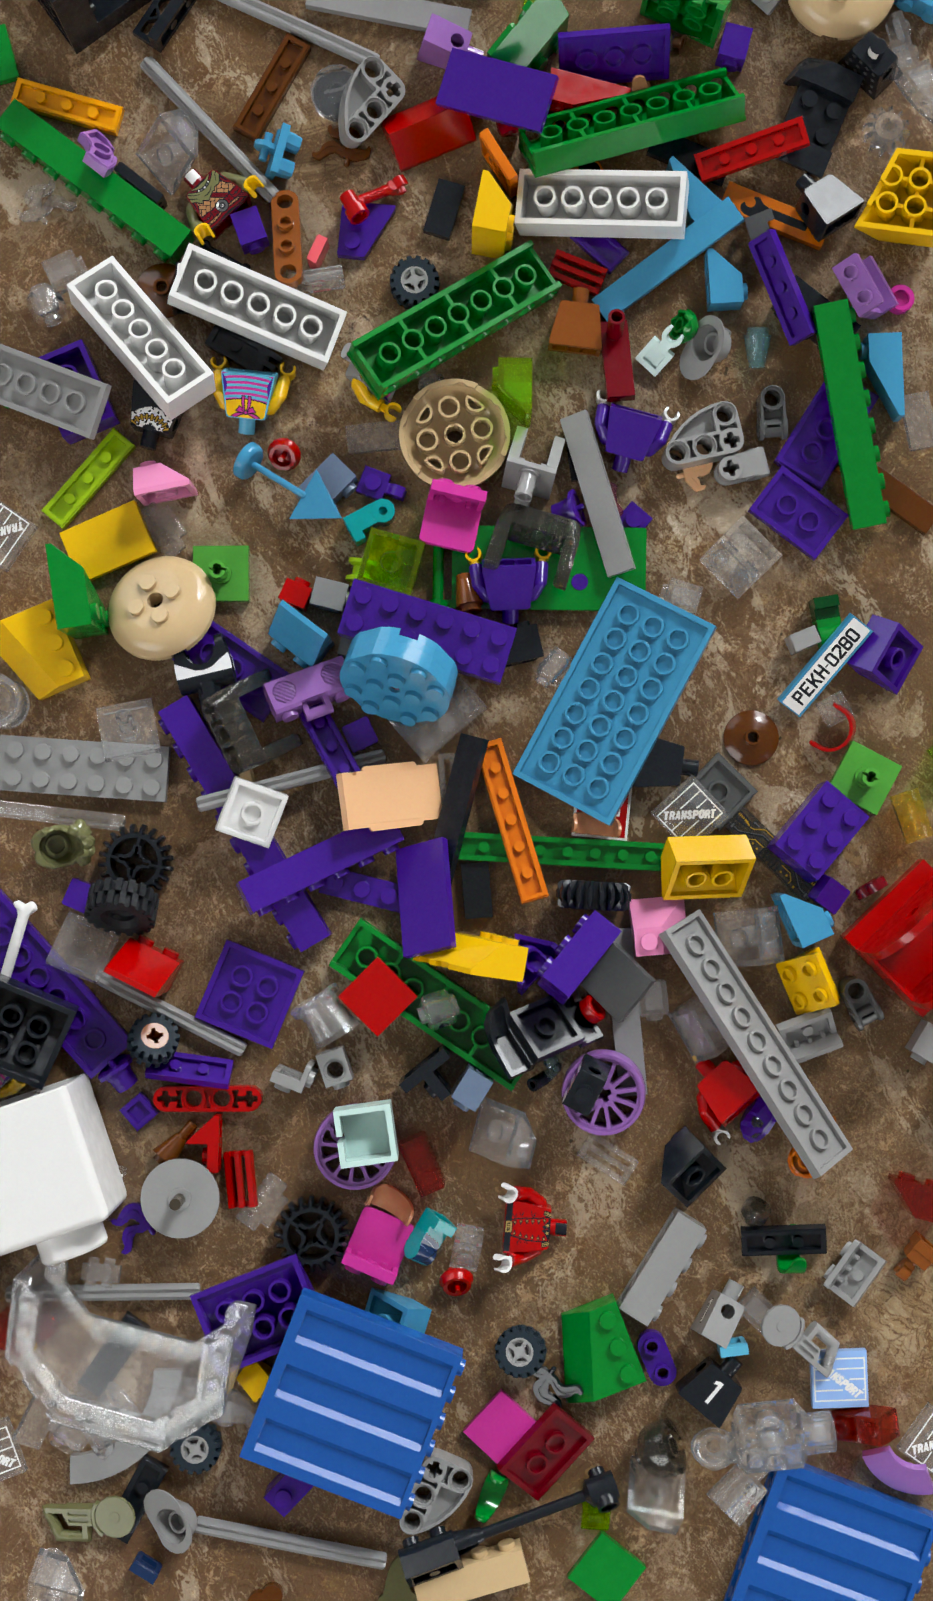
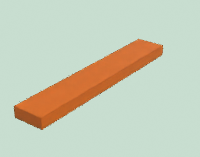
[481,738,549,905]

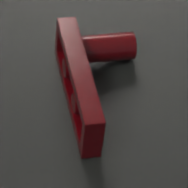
[601,309,635,402]

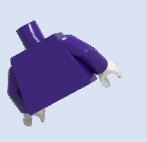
[594,390,680,473]

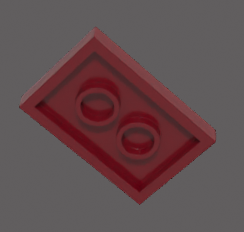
[497,1403,595,1501]

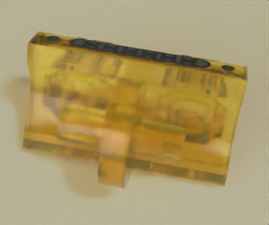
[890,787,933,844]

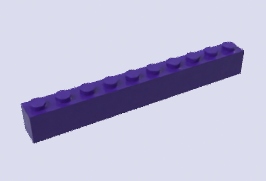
[158,695,332,952]

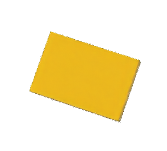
[59,500,157,581]

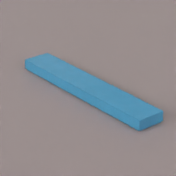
[591,196,744,322]

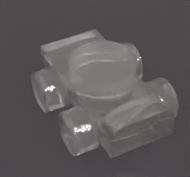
[80,1257,122,1288]

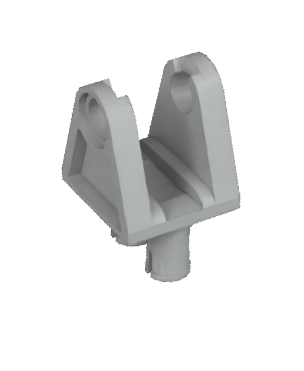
[501,426,566,516]

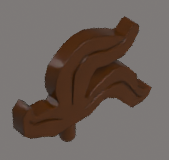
[312,125,371,167]

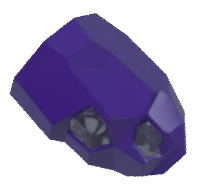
[740,1096,776,1143]

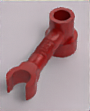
[339,174,409,225]

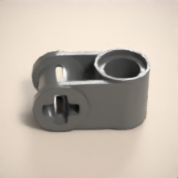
[756,385,788,441]
[838,975,885,1032]

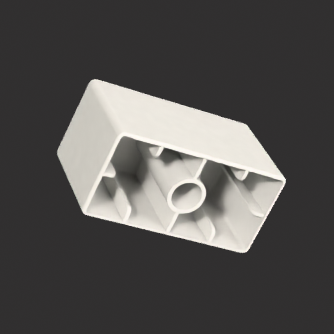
[0,1073,127,1265]

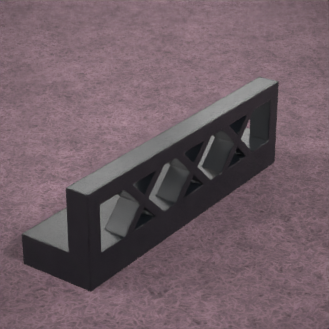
[133,0,197,53]

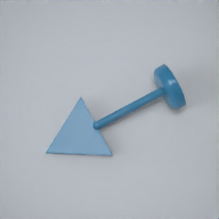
[233,442,342,519]

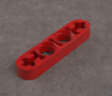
[153,1085,263,1112]

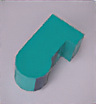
[343,499,395,547]
[404,1207,457,1266]

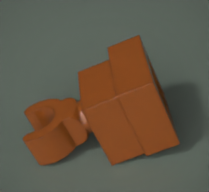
[893,1230,933,1281]

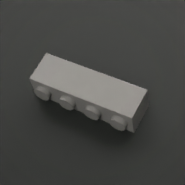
[616,1207,707,1327]

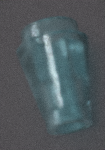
[744,327,772,369]

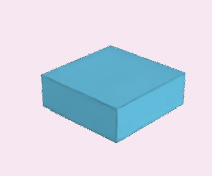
[717,1336,749,1358]

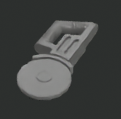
[761,1304,840,1378]

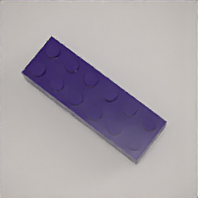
[337,578,517,686]

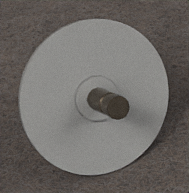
[140,1158,220,1238]

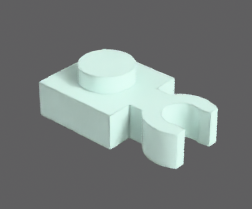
[635,324,684,377]

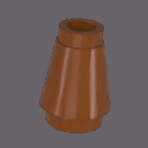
[456,572,483,615]

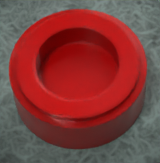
[579,995,606,1024]

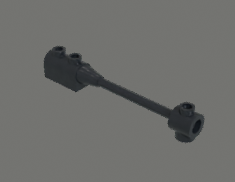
[398,1466,621,1588]

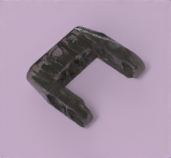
[483,503,581,591]
[202,668,304,774]

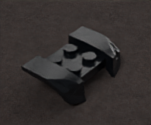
[775,57,864,179]
[484,988,604,1080]

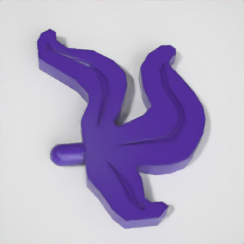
[111,1202,156,1254]

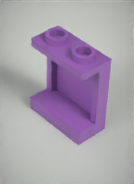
[832,253,899,320]

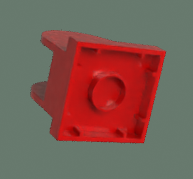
[840,859,933,1017]

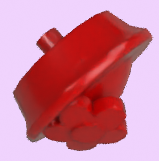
[268,438,301,471]
[439,1267,474,1296]

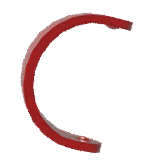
[809,702,856,752]

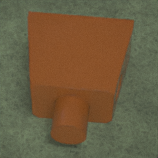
[548,287,602,357]

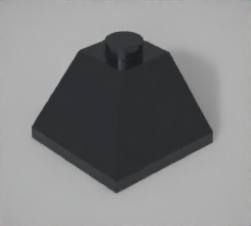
[661,1126,727,1207]

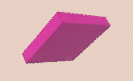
[463,1388,536,1464]

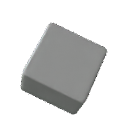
[784,625,821,655]

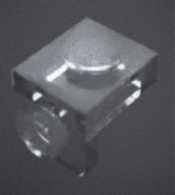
[449,1223,484,1272]

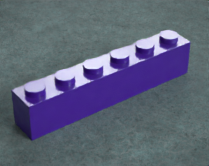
[236,828,404,917]

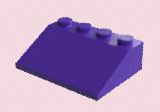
[190,1253,315,1376]

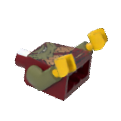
[184,169,265,245]

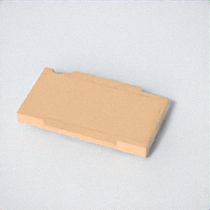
[336,761,442,831]

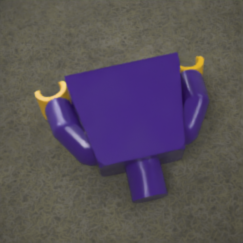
[465,545,552,624]

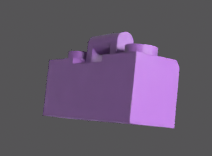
[264,655,350,723]

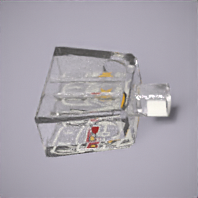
[706,1457,771,1527]

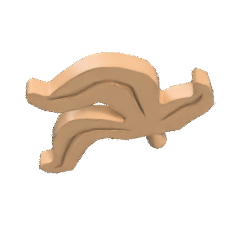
[666,441,713,492]

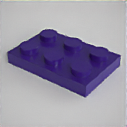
[748,465,849,561]

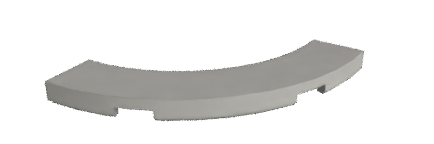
[70,1368,184,1484]

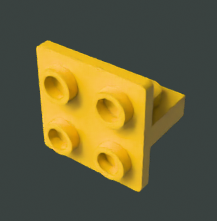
[776,947,840,1015]

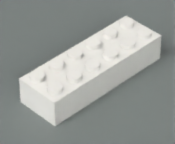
[515,169,689,239]
[167,243,347,371]
[66,256,216,420]

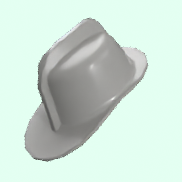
[679,315,731,380]
[144,1489,198,1554]

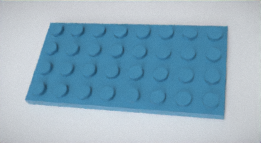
[512,577,717,826]

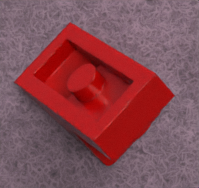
[185,1112,223,1173]

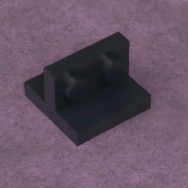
[399,1044,451,1101]

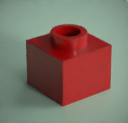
[278,576,313,613]

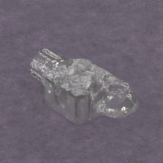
[691,1399,837,1474]

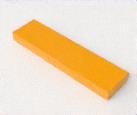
[10,77,125,137]

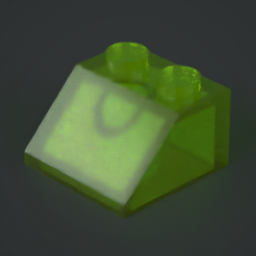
[492,357,532,427]
[357,527,426,596]

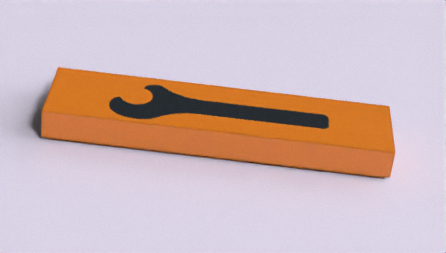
[722,181,824,250]

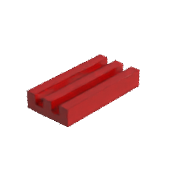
[548,249,608,296]
[223,1149,258,1209]

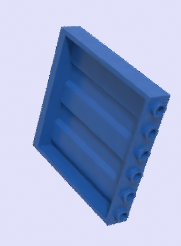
[239,1287,466,1519]
[723,1452,933,1601]

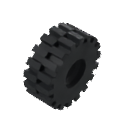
[84,877,160,936]

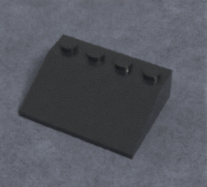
[0,973,80,1090]

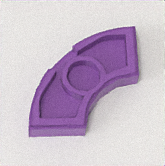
[77,129,117,178]
[862,1445,933,1495]

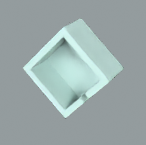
[333,1099,399,1169]

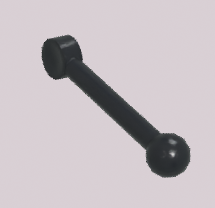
[200,240,251,270]

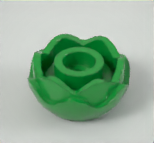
[669,308,699,344]

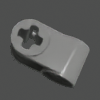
[714,447,770,486]

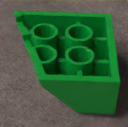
[639,0,733,49]
[45,543,110,639]
[561,1293,646,1403]

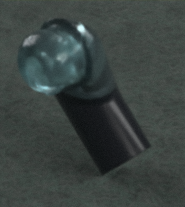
[527,1056,562,1092]

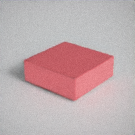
[307,234,330,272]

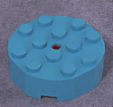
[340,627,458,726]

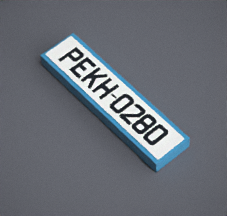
[777,613,873,717]

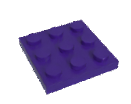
[195,939,305,1049]

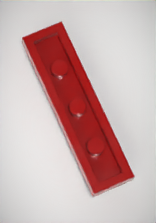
[694,116,810,184]

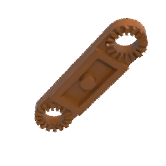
[271,190,304,288]

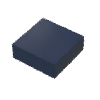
[129,1551,163,1585]

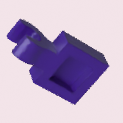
[356,465,407,502]

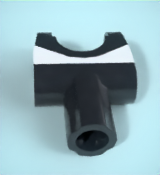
[173,633,237,721]

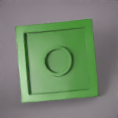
[193,545,250,602]
[830,741,902,816]

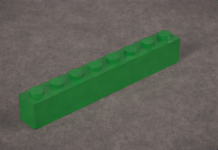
[0,98,195,266]
[812,298,890,530]

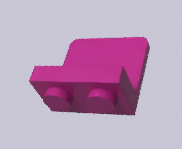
[419,478,488,554]
[341,1206,414,1286]

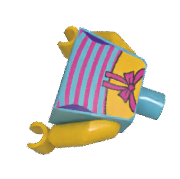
[210,356,296,435]

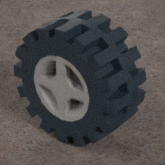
[390,255,440,309]
[495,1325,547,1378]
[170,1417,223,1475]

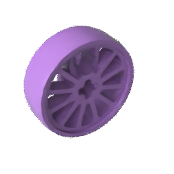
[561,1049,646,1136]
[313,1103,398,1190]

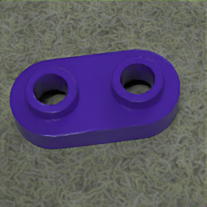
[637,1329,677,1386]

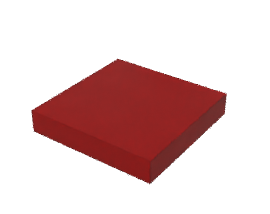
[338,957,418,1037]

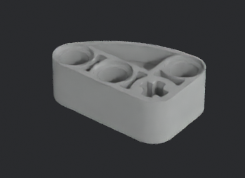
[338,55,405,149]
[661,401,744,471]
[399,1448,473,1535]

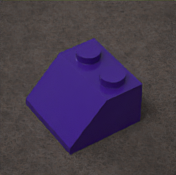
[847,614,923,695]

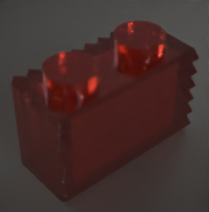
[398,1131,446,1197]

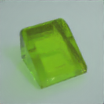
[581,1502,611,1530]

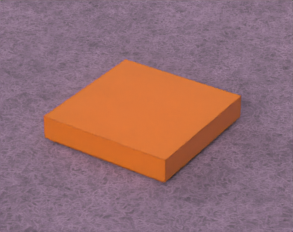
[479,128,518,198]

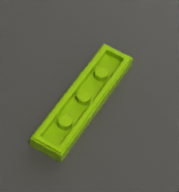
[41,428,136,530]

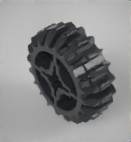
[98,824,175,890]
[556,879,632,911]
[274,1194,350,1272]

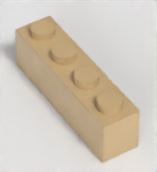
[414,1538,530,1601]

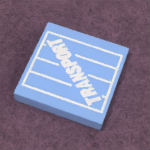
[809,1348,869,1409]

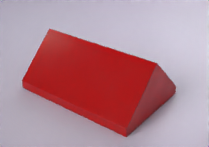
[380,96,476,172]

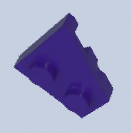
[337,203,396,261]

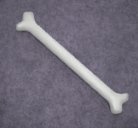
[1,900,38,978]

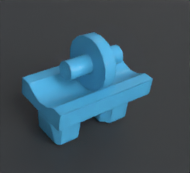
[254,122,302,180]

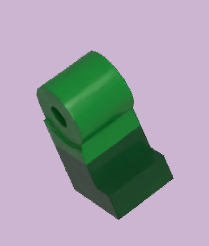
[808,594,841,649]

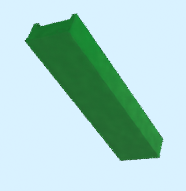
[518,67,746,178]
[347,240,562,400]
[329,917,523,1092]

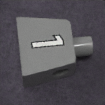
[690,1279,745,1349]

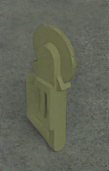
[42,1495,136,1542]

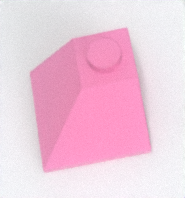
[133,461,198,506]
[629,897,686,957]

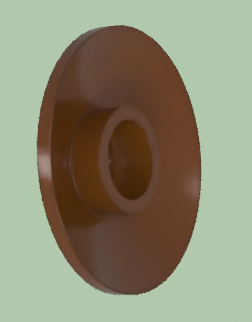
[137,263,178,318]
[723,710,779,766]

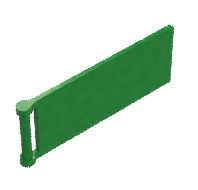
[430,526,647,611]

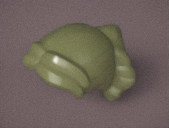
[31,818,95,869]

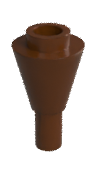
[153,1120,198,1164]

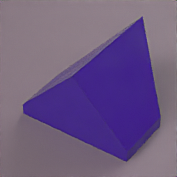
[515,933,558,995]

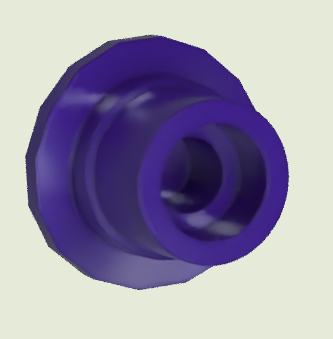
[551,489,587,527]
[98,1054,138,1093]

